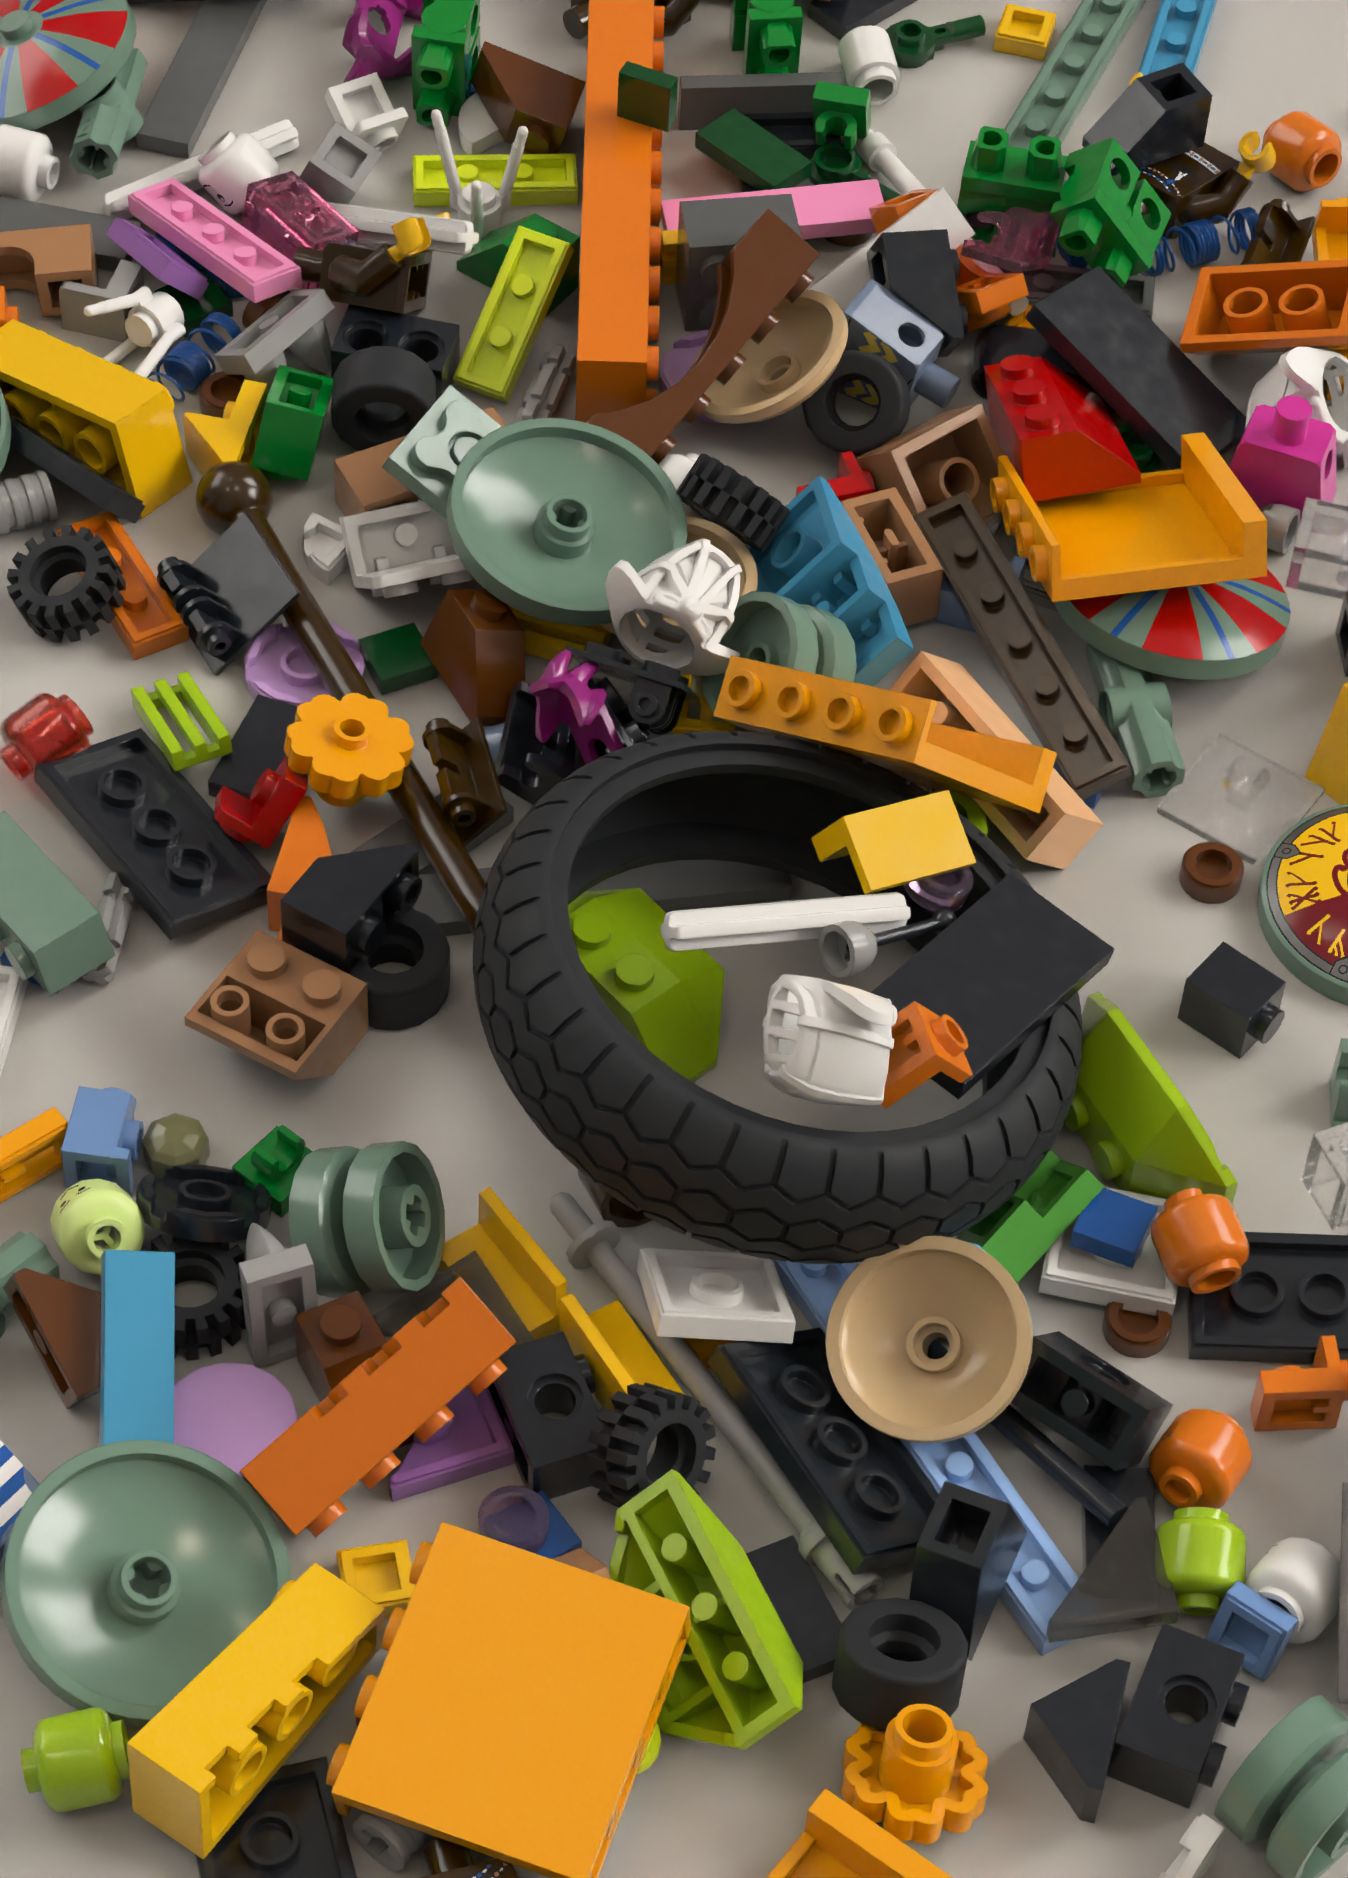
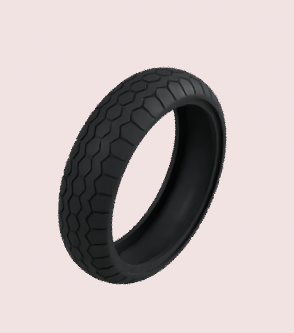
[473,731,1082,1264]

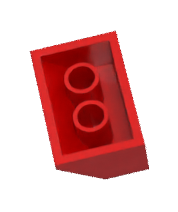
[984,355,1141,502]

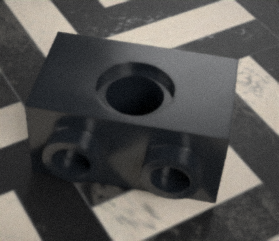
[488,1331,604,1499]
[1011,1331,1173,1471]
[1106,1623,1250,1809]

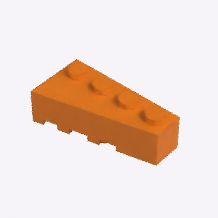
[239,1277,517,1538]

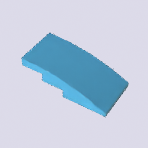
[745,475,914,686]

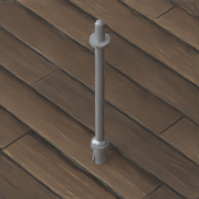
[549,1192,885,1610]

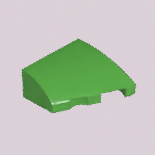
[956,1149,1105,1283]

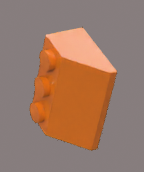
[1179,259,1348,356]

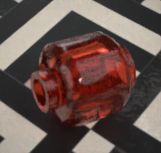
[0,693,94,781]

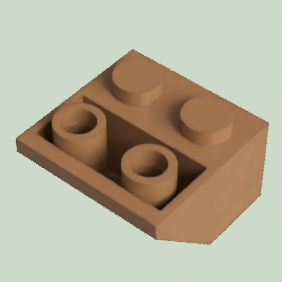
[841,487,943,626]
[184,929,369,1081]

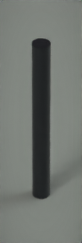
[928,1340,1128,1529]

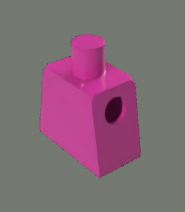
[1229,396,1336,534]

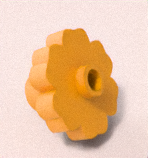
[284,693,414,807]
[841,1704,989,1844]

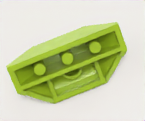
[568,888,725,1083]
[1064,991,1238,1204]
[609,1469,803,1750]

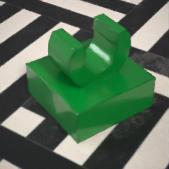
[812,81,871,150]
[232,1125,313,1218]

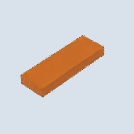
[57,511,189,660]

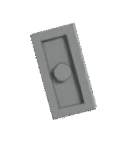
[214,289,335,394]
[239,1223,318,1368]

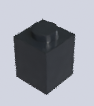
[1177,941,1286,1059]

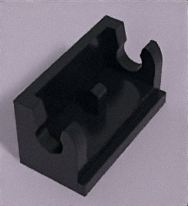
[495,670,586,805]

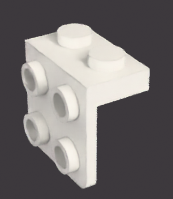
[339,500,475,598]

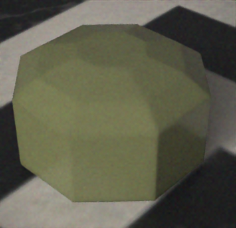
[142,1113,210,1178]

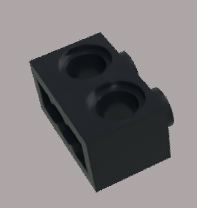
[330,304,460,401]

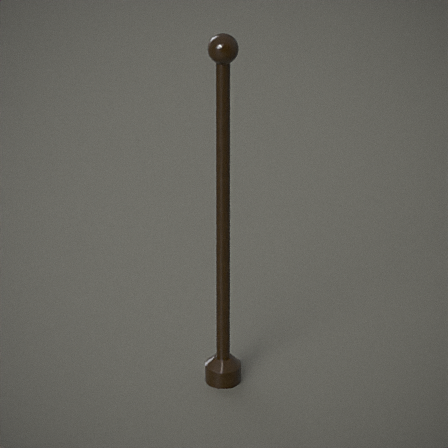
[196,461,652,1228]

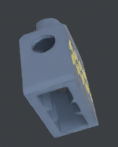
[838,279,961,409]

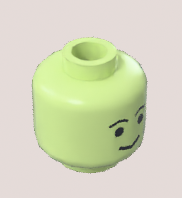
[50,1178,146,1275]

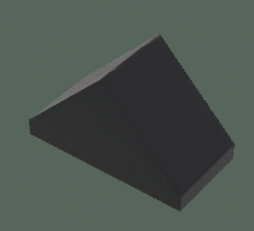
[1023,1659,1131,1823]

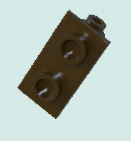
[1240,199,1316,265]
[422,717,508,847]

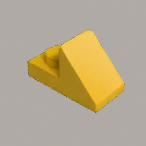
[183,379,268,475]

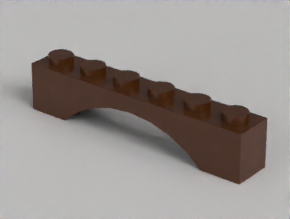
[586,208,820,464]

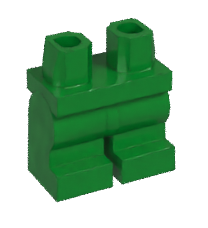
[411,0,481,128]
[729,0,803,74]
[957,126,1068,257]
[1050,137,1172,289]

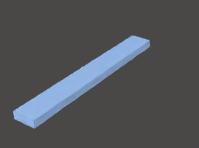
[773,1260,1104,1656]

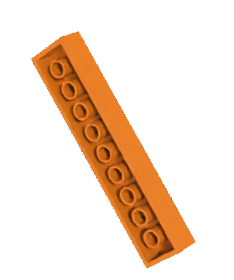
[575,0,665,423]

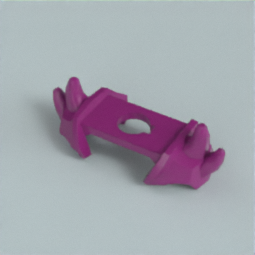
[342,0,423,83]
[529,650,624,764]

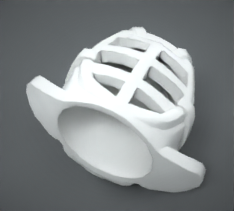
[1245,347,1348,469]
[605,539,742,676]
[762,974,898,1106]

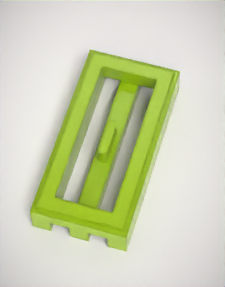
[130,671,233,771]

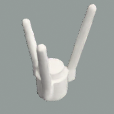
[431,109,528,241]
[84,286,186,378]

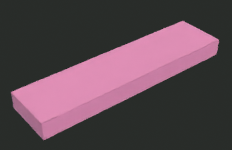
[128,178,302,303]
[661,179,884,240]

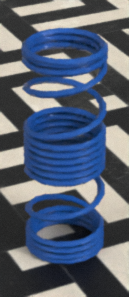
[1145,207,1259,277]
[147,312,242,402]

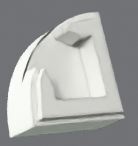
[458,93,503,155]
[303,512,349,586]
[1159,1813,1225,1878]

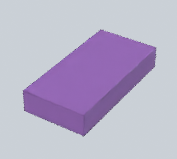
[105,217,209,300]

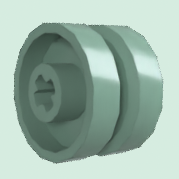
[701,591,857,712]
[289,1141,445,1298]
[1214,1695,1348,1878]

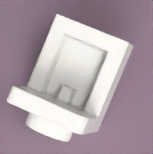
[324,72,409,152]

